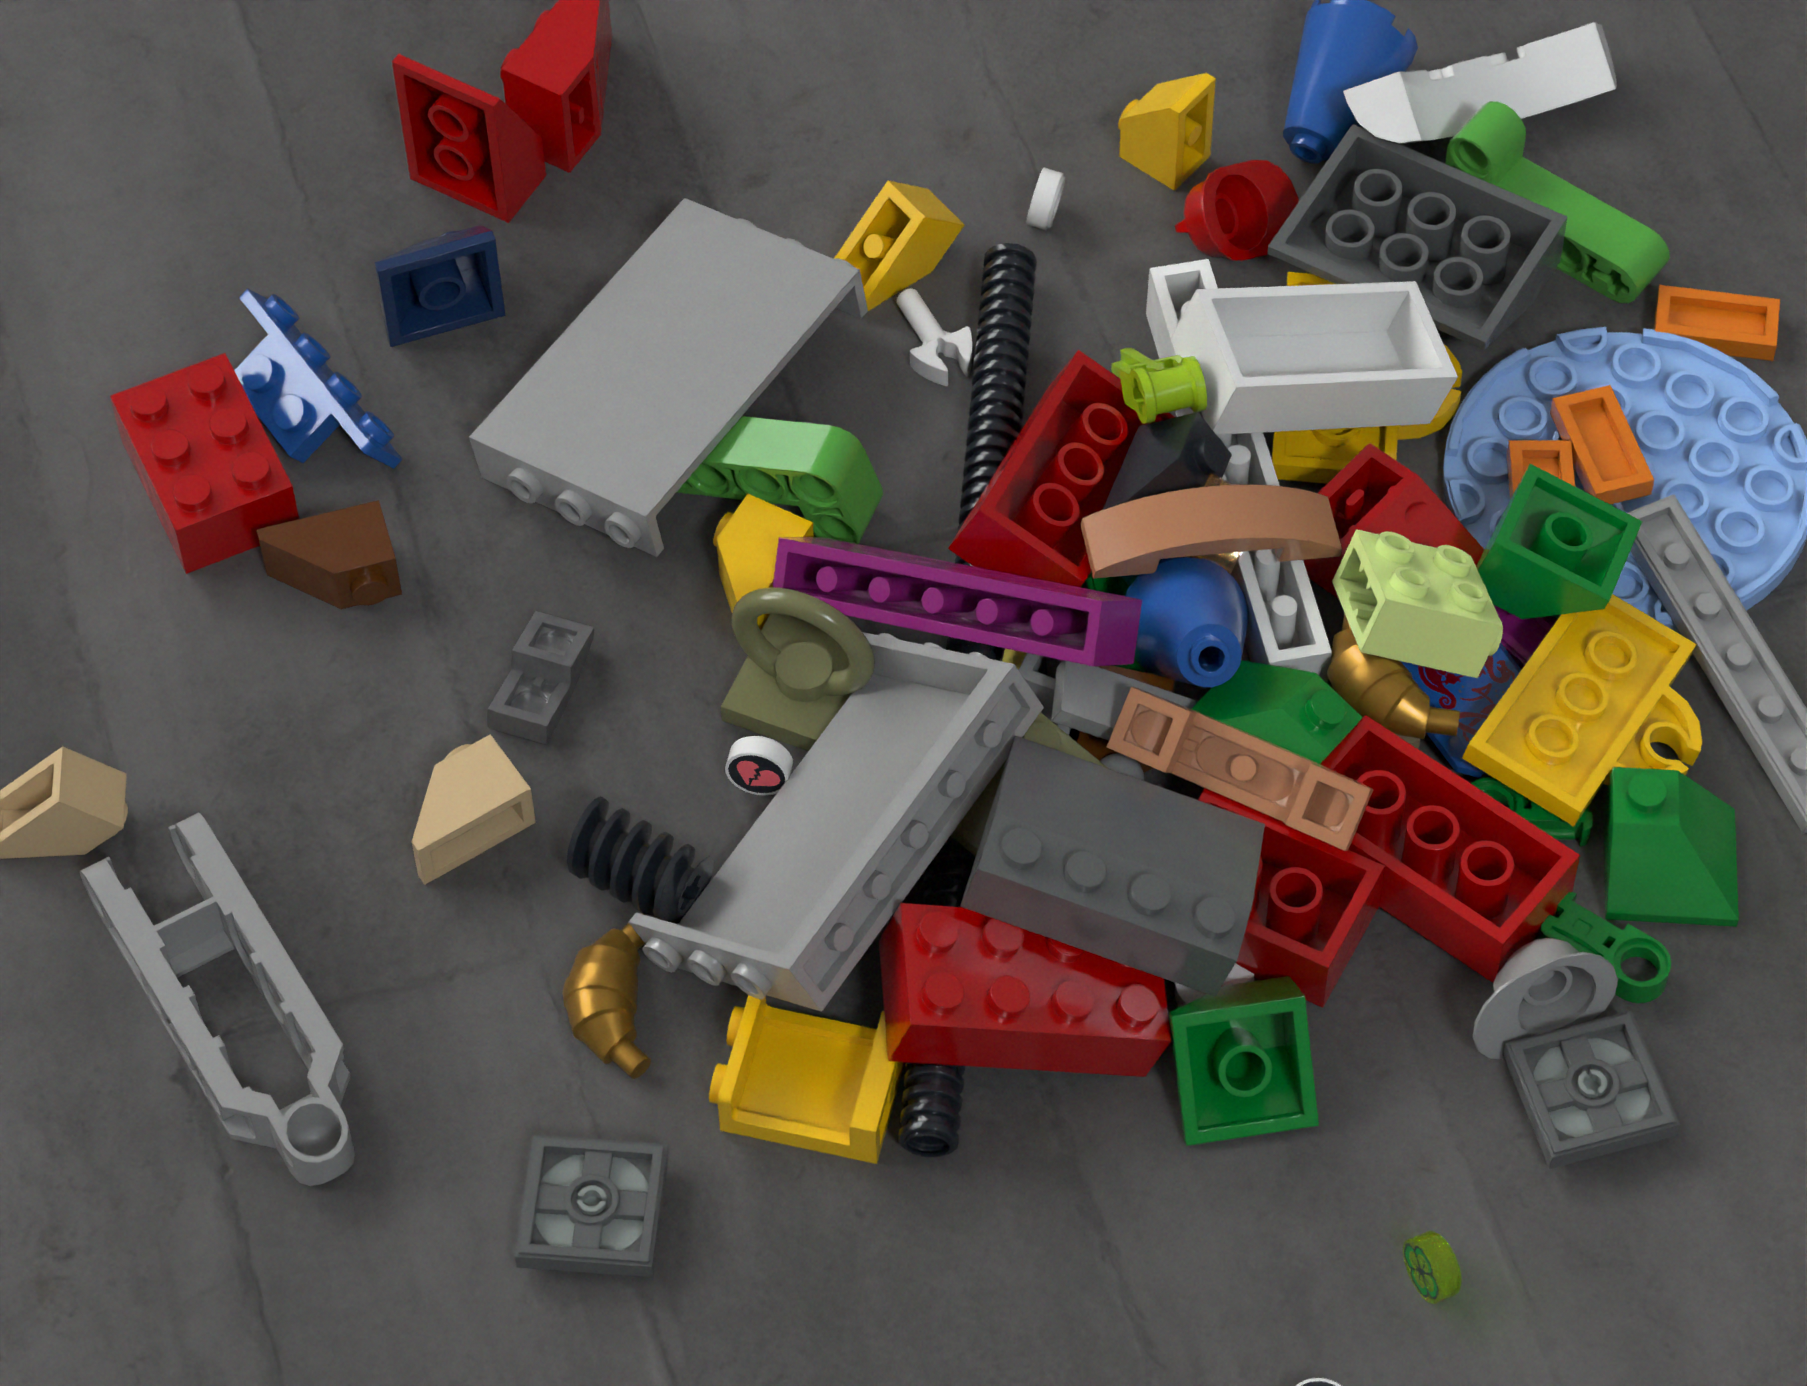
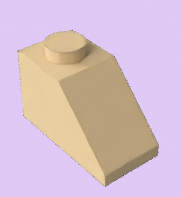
[412,734,536,885]
[0,746,128,859]

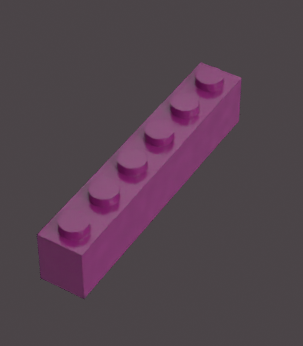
[773,537,1142,666]

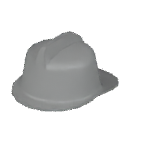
[1473,938,1618,1059]

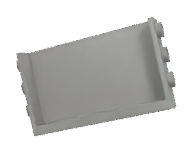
[469,198,868,557]
[628,632,1044,1012]

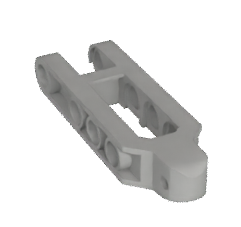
[80,813,355,1186]

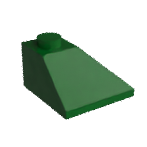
[1476,464,1643,619]
[1192,660,1363,764]
[1603,767,1739,927]
[1169,976,1319,1146]

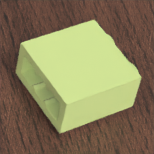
[1332,529,1503,678]

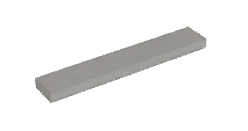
[1628,494,1807,834]

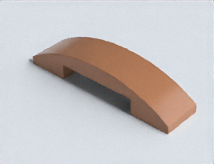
[1080,485,1342,579]
[1106,687,1374,851]

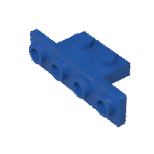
[234,288,402,468]

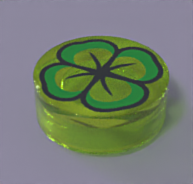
[1403,1230,1462,1304]

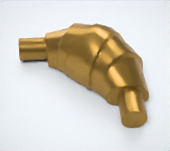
[1327,613,1460,739]
[562,913,651,1079]

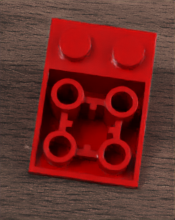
[500,0,612,173]
[1303,443,1484,599]

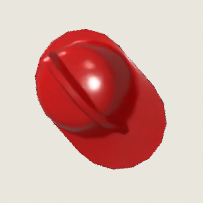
[1175,160,1299,261]

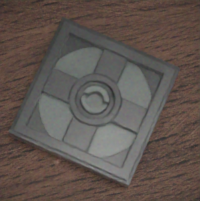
[1503,1011,1680,1169]
[515,1135,669,1278]

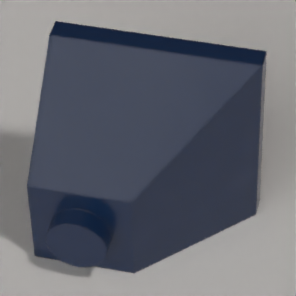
[375,225,506,347]

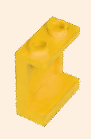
[709,995,905,1164]

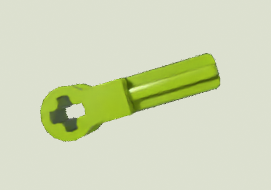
[1111,348,1207,424]

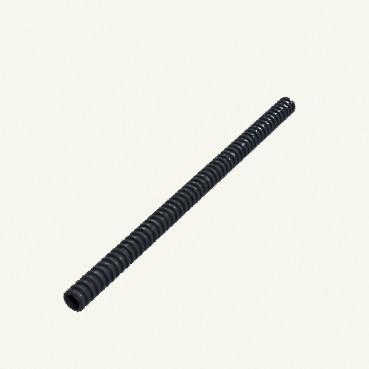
[898,243,1037,1158]

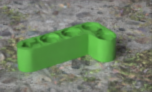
[1445,101,1670,304]
[677,416,883,544]

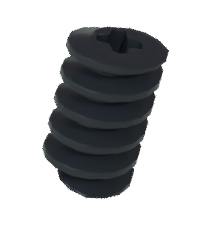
[567,796,714,924]

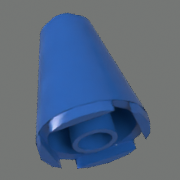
[1283,0,1418,164]
[1126,557,1248,687]

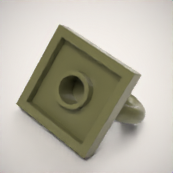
[721,587,875,751]

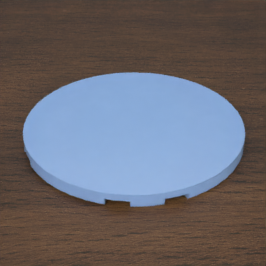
[1442,327,1807,635]

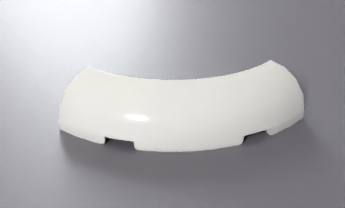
[1343,22,1617,143]

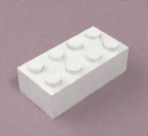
[1171,281,1458,435]

